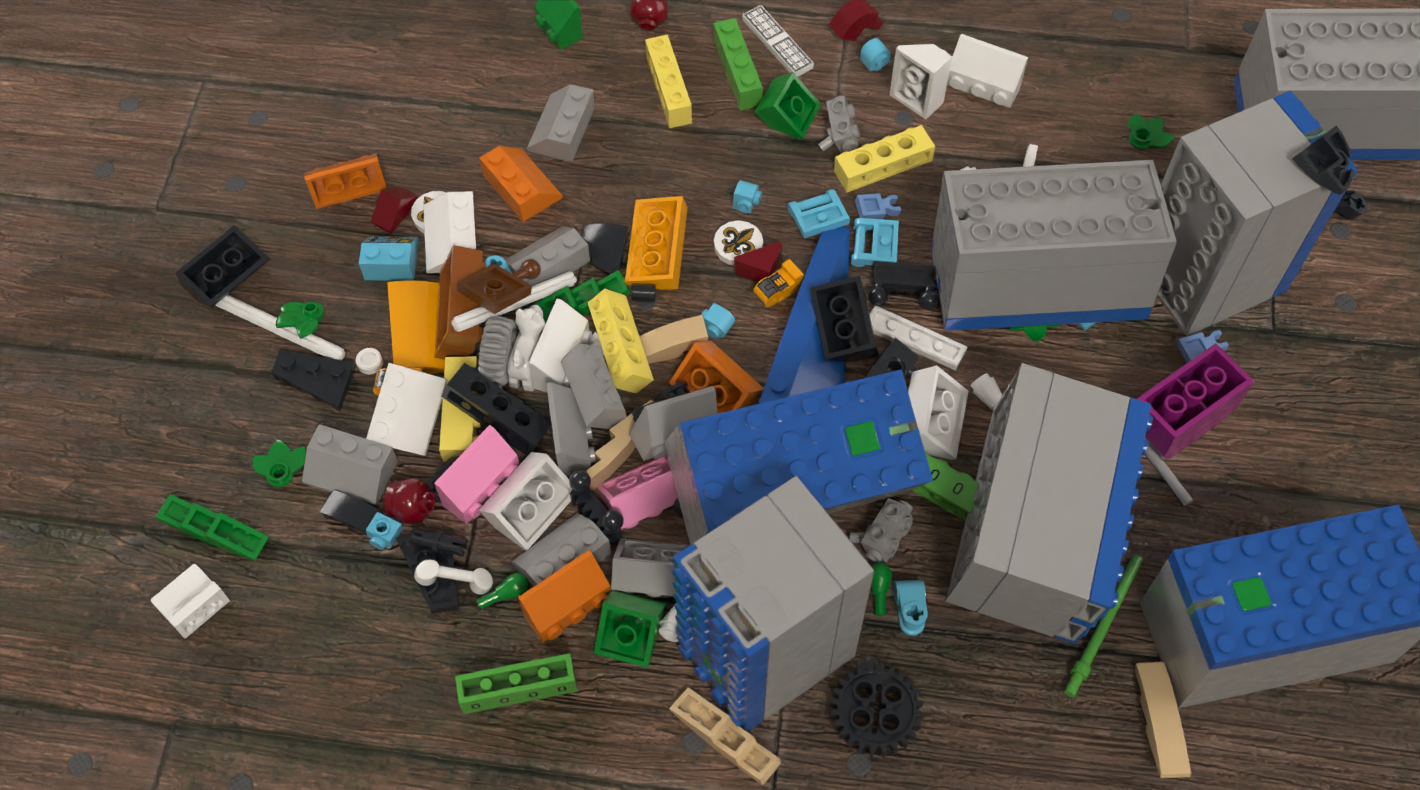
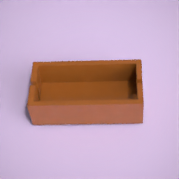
[434,245,486,360]

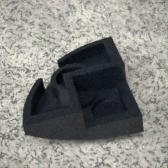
[1292,125,1353,195]
[581,224,630,275]

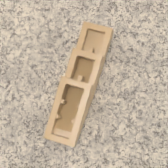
[586,400,653,491]
[1134,662,1191,778]
[669,688,781,785]

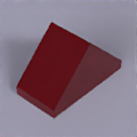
[371,187,419,234]
[734,241,782,282]

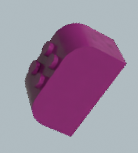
[1137,343,1254,459]

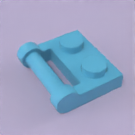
[787,189,850,238]
[851,218,899,267]

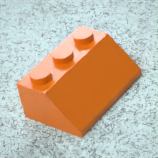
[479,146,563,222]
[304,154,387,209]
[669,341,764,414]
[518,550,611,643]

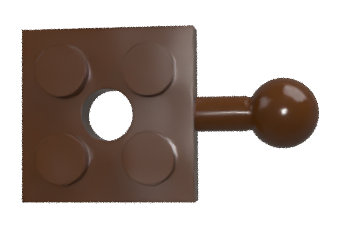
[457,259,541,314]

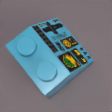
[359,236,419,281]

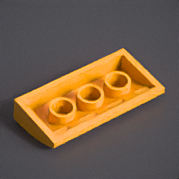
[625,196,688,290]
[387,281,445,374]

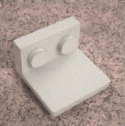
[151,564,230,639]

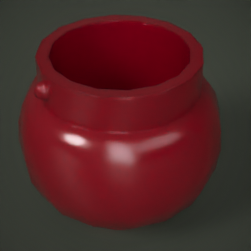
[630,0,668,30]
[384,478,435,524]

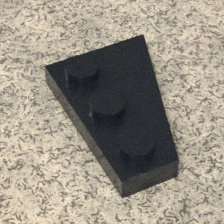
[272,350,356,412]
[396,529,460,614]

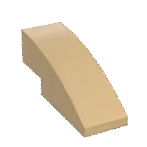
[639,315,708,364]

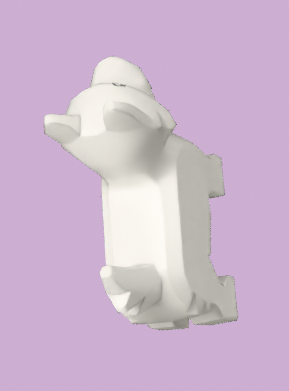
[508,305,546,391]

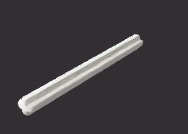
[451,271,577,332]
[216,295,346,360]

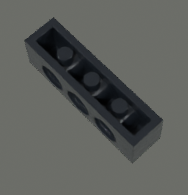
[862,337,919,380]
[441,363,552,456]

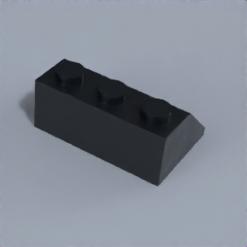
[175,225,270,308]
[810,275,879,362]

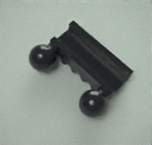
[868,261,939,310]
[569,470,624,545]

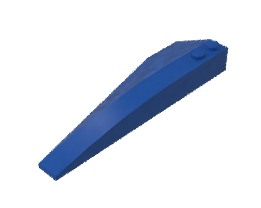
[759,226,850,404]

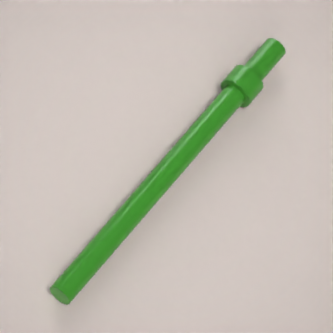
[1064,554,1143,698]

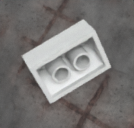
[947,34,1028,108]
[889,44,952,119]
[423,191,476,273]
[529,299,592,392]
[366,363,448,456]
[908,365,969,460]
[479,452,572,550]

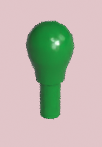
[871,563,892,617]
[477,573,529,609]

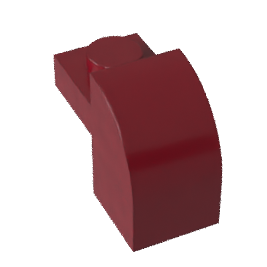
[828,0,884,42]

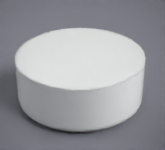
[356,348,383,375]

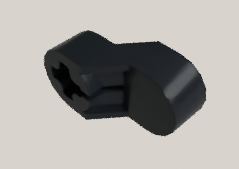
[1333,191,1368,220]

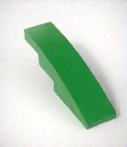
[526,270,631,324]
[156,494,269,561]

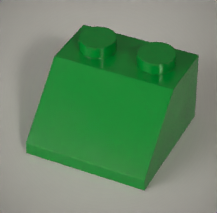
[534,0,583,50]
[755,72,822,139]
[594,590,665,668]

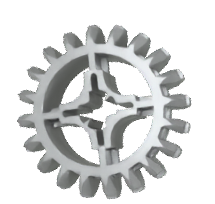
[478,316,517,386]

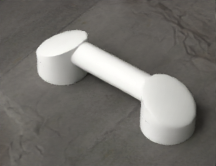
[414,560,493,595]

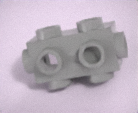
[818,96,860,153]
[850,498,913,563]

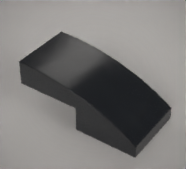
[320,490,383,535]

